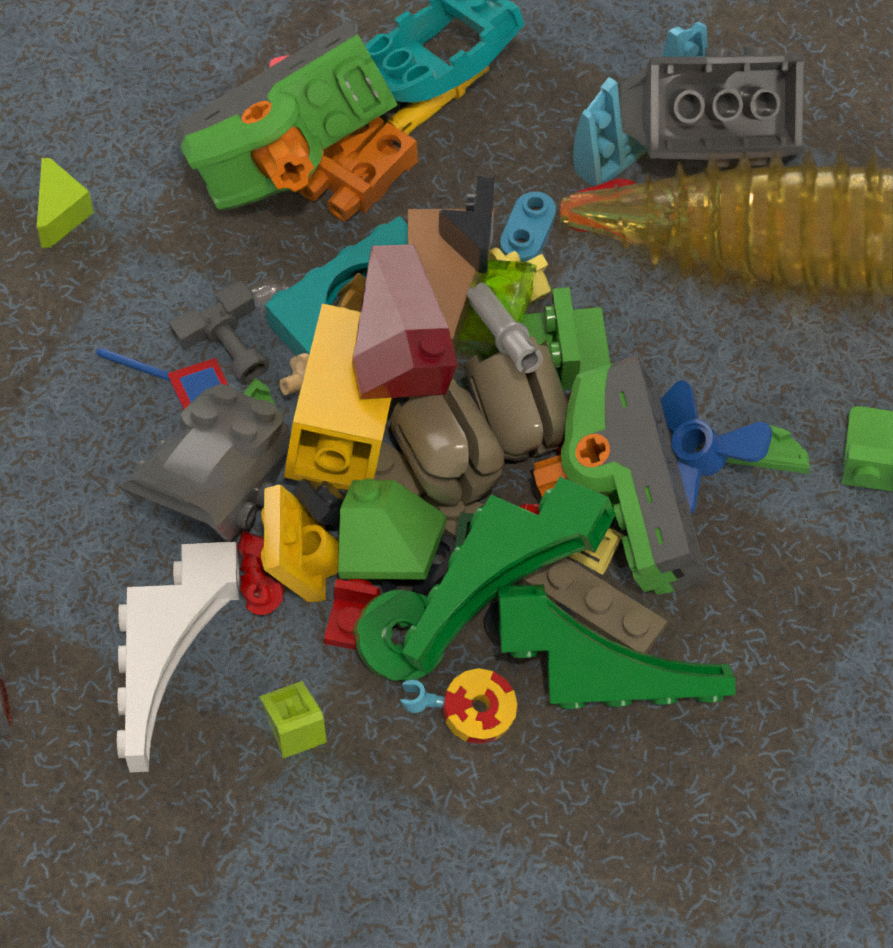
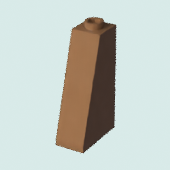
[408,209,494,352]

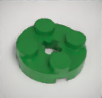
[353,590,444,681]

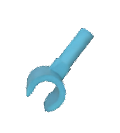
[400,679,444,713]

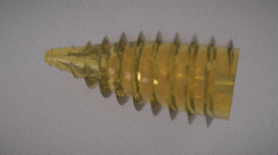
[560,147,893,315]

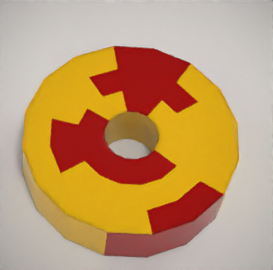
[442,668,517,744]

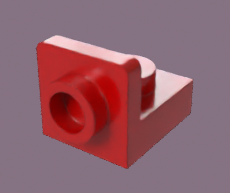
[324,579,380,650]

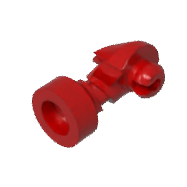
[237,531,284,615]

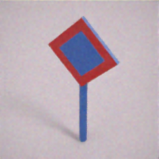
[96,348,229,410]

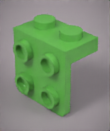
[841,406,893,492]

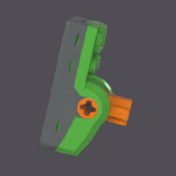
[174,21,398,210]
[534,355,710,595]

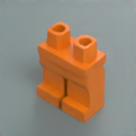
[299,117,418,222]

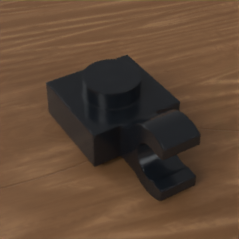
[292,479,348,527]

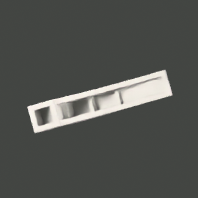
[117,542,239,772]

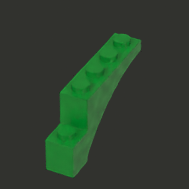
[402,476,616,674]
[498,584,736,709]

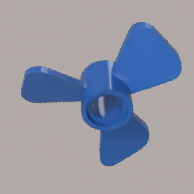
[661,380,773,513]

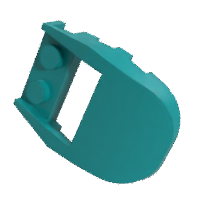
[365,0,525,102]

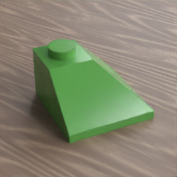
[338,479,447,579]

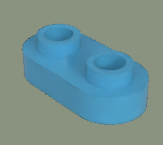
[500,192,556,265]

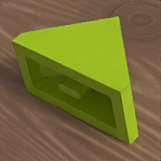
[37,158,94,248]
[259,681,327,758]

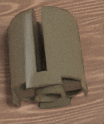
[464,337,568,461]
[391,380,504,505]

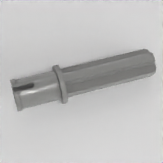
[467,283,543,373]

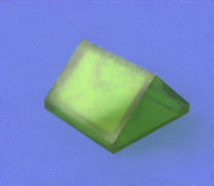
[459,260,537,357]

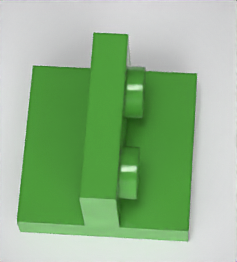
[517,287,610,390]

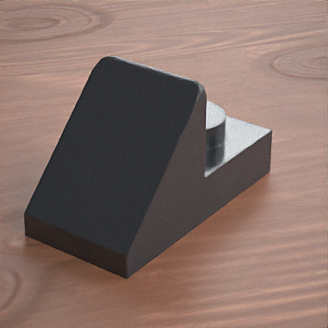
[439,176,494,273]

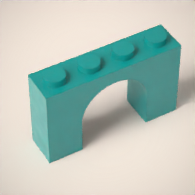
[265,216,408,356]

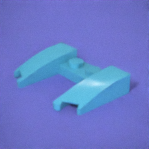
[573,22,708,187]

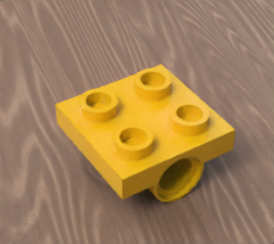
[261,484,339,602]

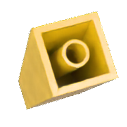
[284,304,392,490]

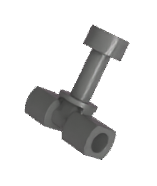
[168,280,269,385]

